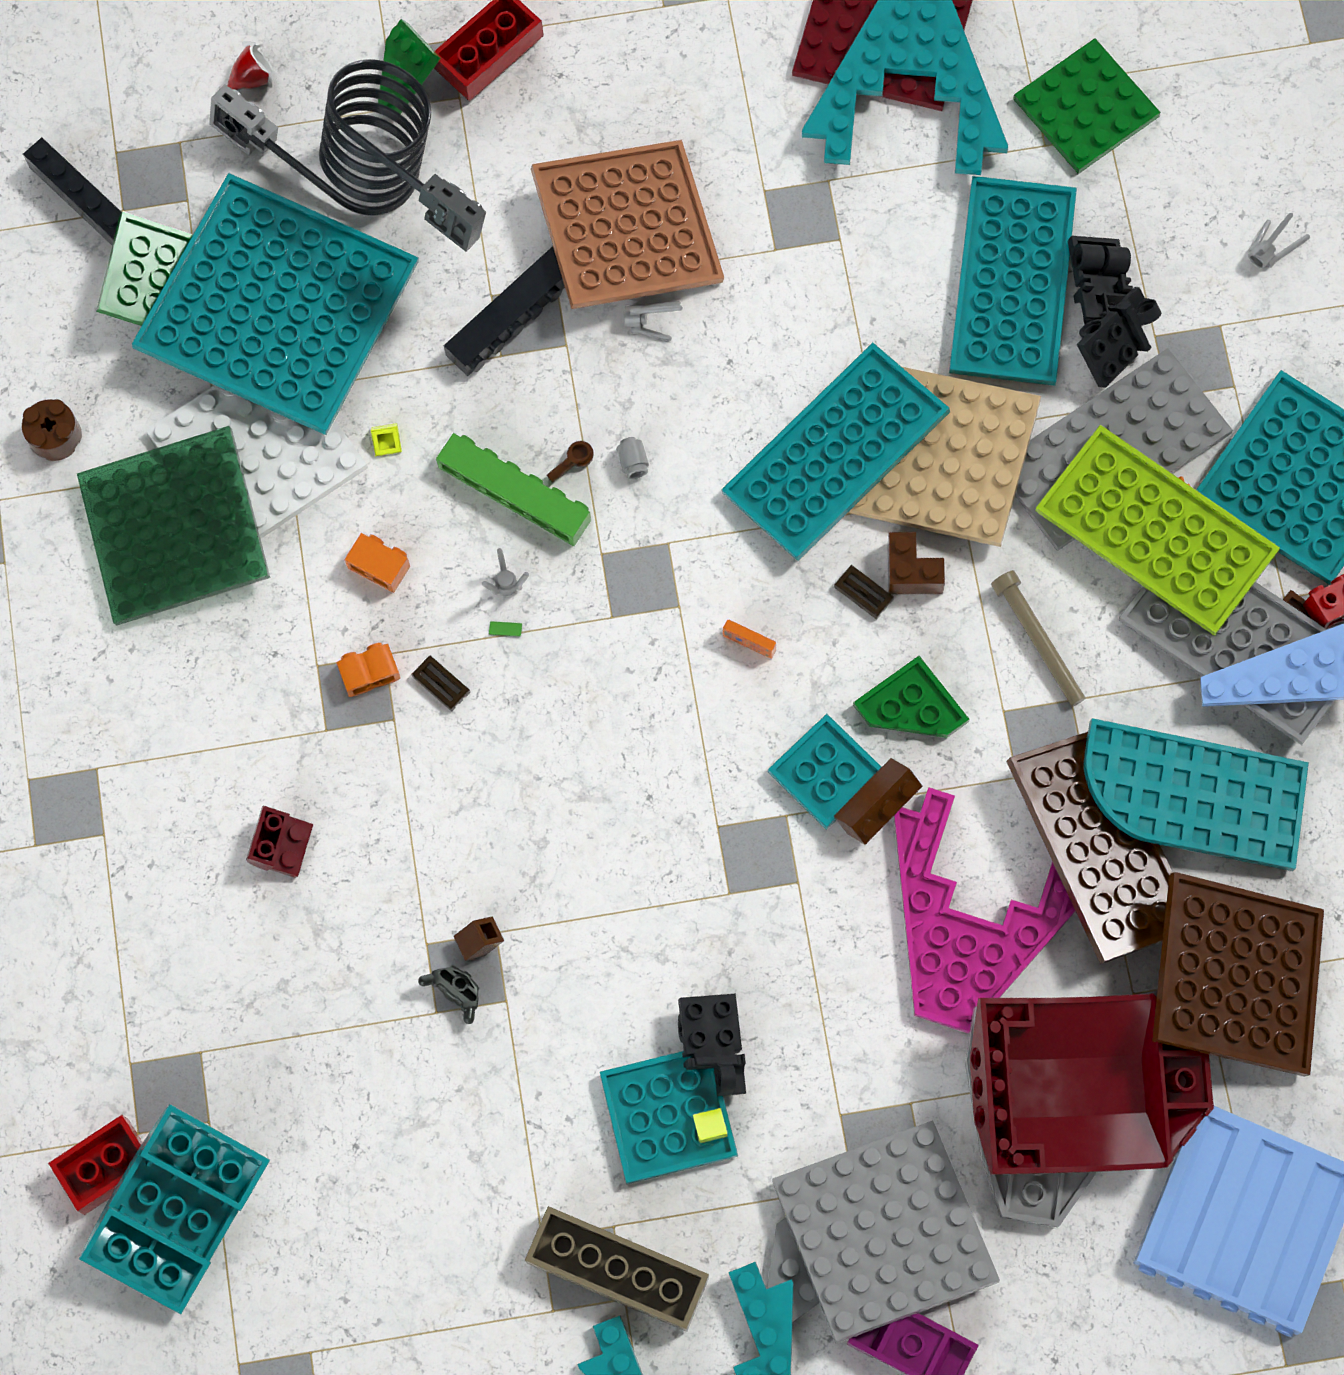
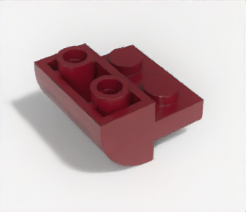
[246,805,313,878]

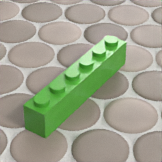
[436,433,591,546]

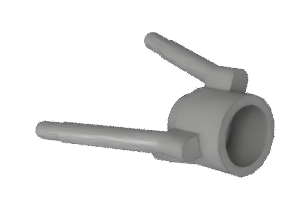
[1248,213,1310,268]
[624,301,683,341]
[482,548,529,596]

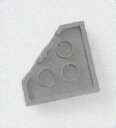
[767,1217,819,1322]

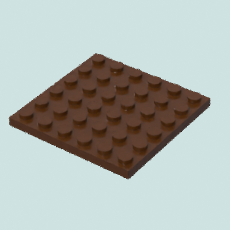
[1152,872,1324,1077]

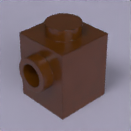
[454,916,504,961]

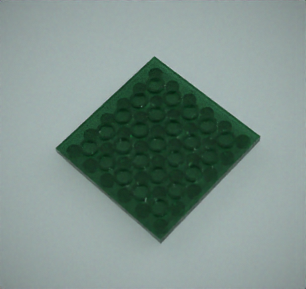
[77,426,271,626]

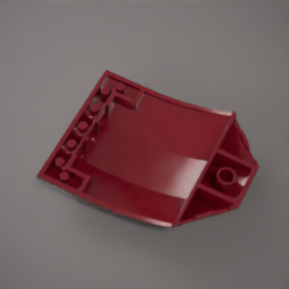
[970,993,1214,1175]

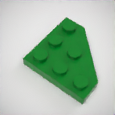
[378,19,441,114]
[853,656,969,738]

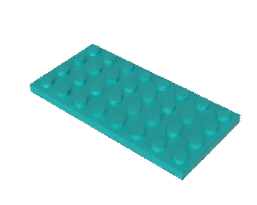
[949,176,1077,386]
[721,342,950,561]

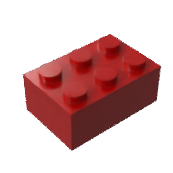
[48,1115,143,1215]

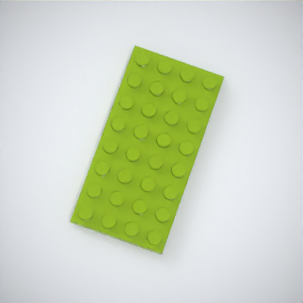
[1035,425,1280,636]

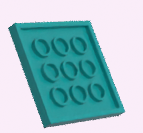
[600,1051,738,1184]

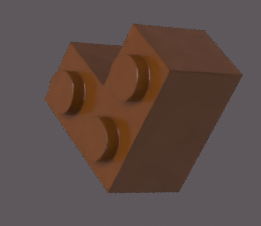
[887,532,945,594]

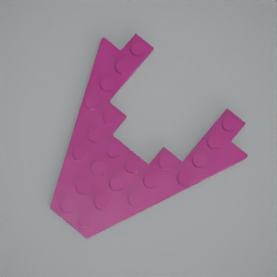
[894,787,1076,1034]

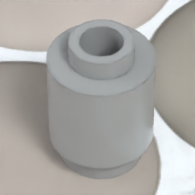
[616,437,649,479]

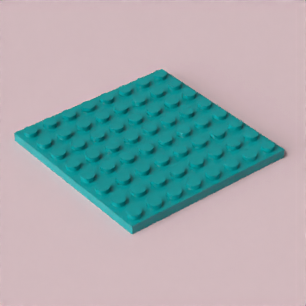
[132,173,419,435]

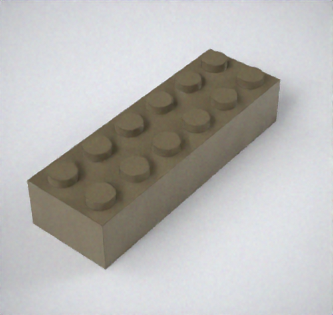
[525,1206,709,1332]

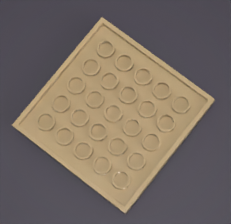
[848,366,1041,547]

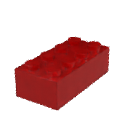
[434,0,544,101]

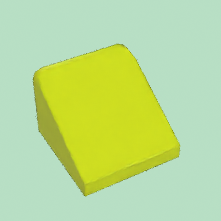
[371,423,402,456]
[693,1108,728,1143]

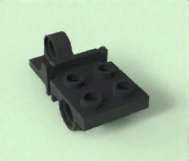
[1067,235,1133,325]
[1076,287,1162,388]
[678,993,746,1096]

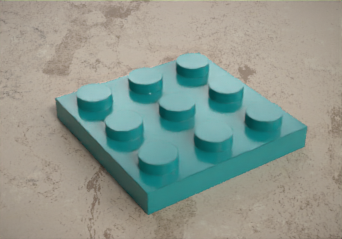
[768,714,881,830]

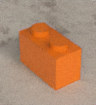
[344,533,410,593]

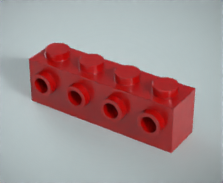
[1303,574,1344,629]

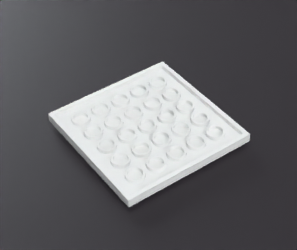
[146,385,368,556]

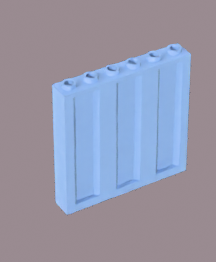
[1133,1106,1344,1337]

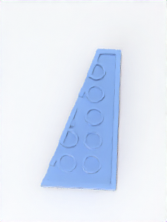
[1200,624,1344,707]

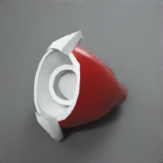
[227,41,277,90]

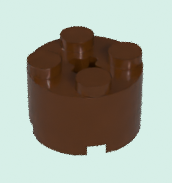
[22,399,82,461]

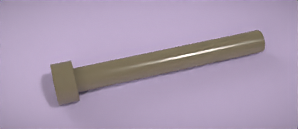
[991,570,1086,707]

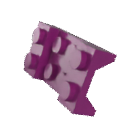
[847,1313,979,1375]

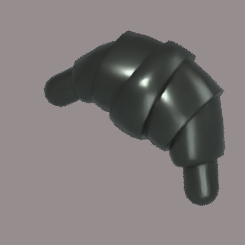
[418,965,480,1024]

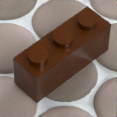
[834,758,923,845]

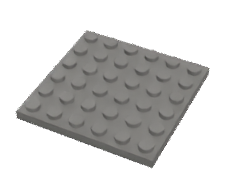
[772,1120,1000,1343]

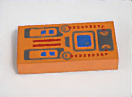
[723,620,776,659]

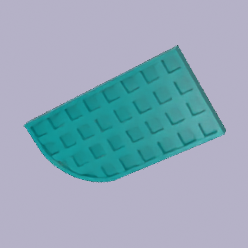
[1084,718,1309,871]

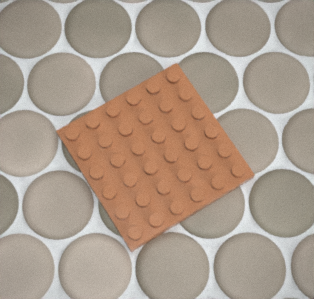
[531,140,724,309]

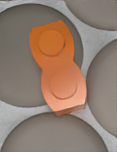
[336,643,401,697]

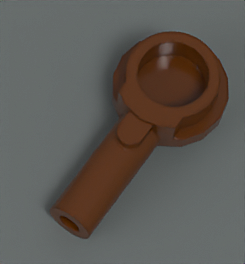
[546,441,594,483]

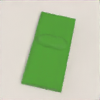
[489,621,522,637]

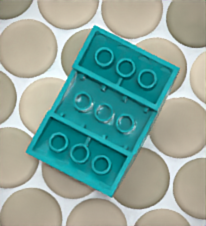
[79,1104,270,1314]

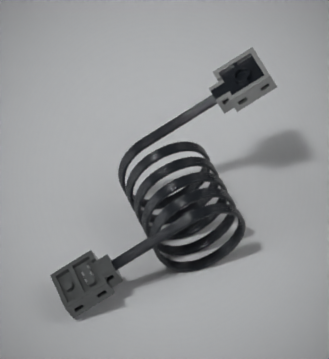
[209,59,486,252]

